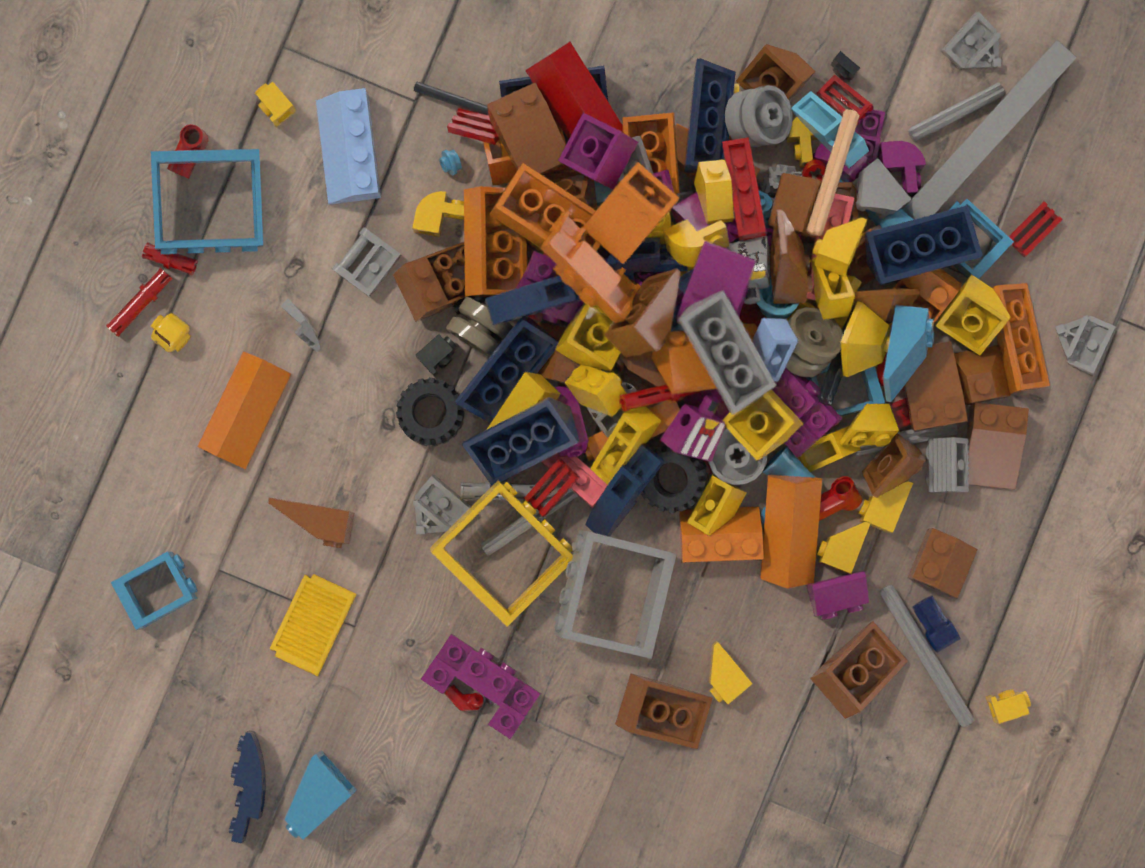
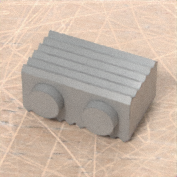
[926,437,969,493]

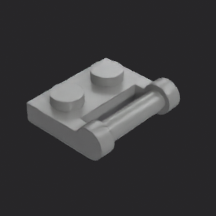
[332,227,401,297]

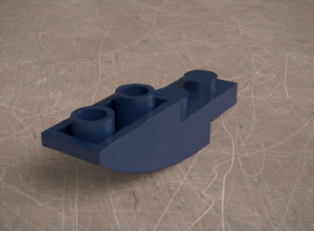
[596,237,688,280]
[485,276,582,325]
[585,444,665,537]
[229,730,266,844]

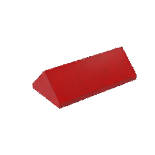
[525,41,623,139]

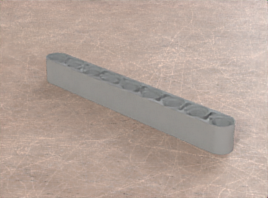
[903,40,1077,219]

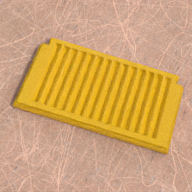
[270,574,357,676]

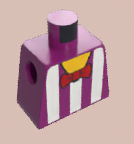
[661,395,725,462]

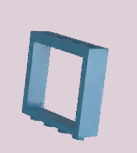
[151,149,263,254]

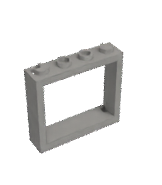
[554,530,676,659]

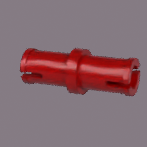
[142,242,198,276]

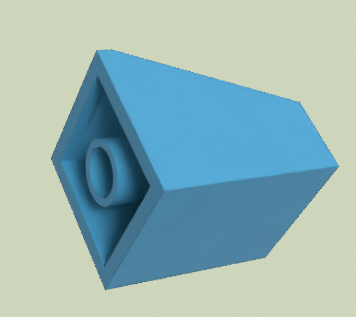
[284,750,357,840]

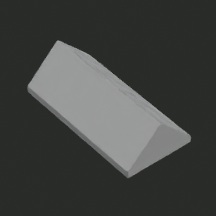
[678,291,776,414]

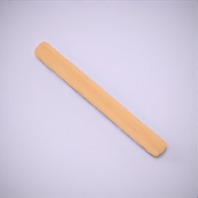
[807,110,859,236]

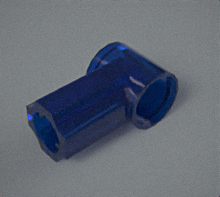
[912,595,960,653]

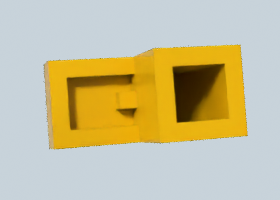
[786,117,818,168]
[412,191,464,237]
[663,220,730,267]

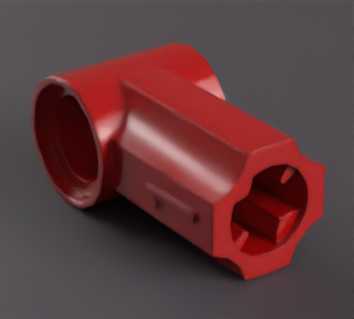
[167,124,209,179]
[819,476,863,521]

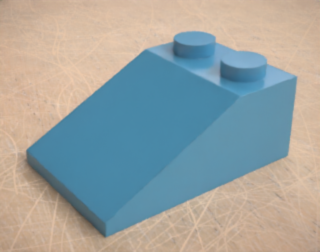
[883,305,934,402]

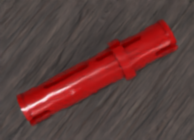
[106,267,173,337]
[619,384,701,412]

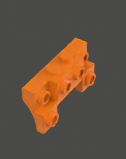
[540,211,641,324]

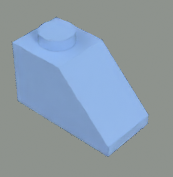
[753,318,798,382]

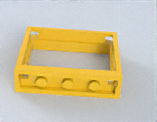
[430,480,573,627]

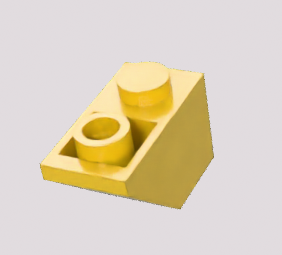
[840,404,899,447]

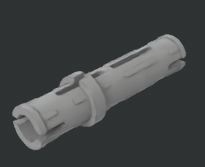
[461,481,541,501]

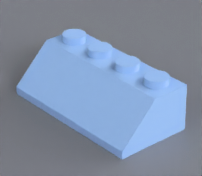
[316,88,381,205]

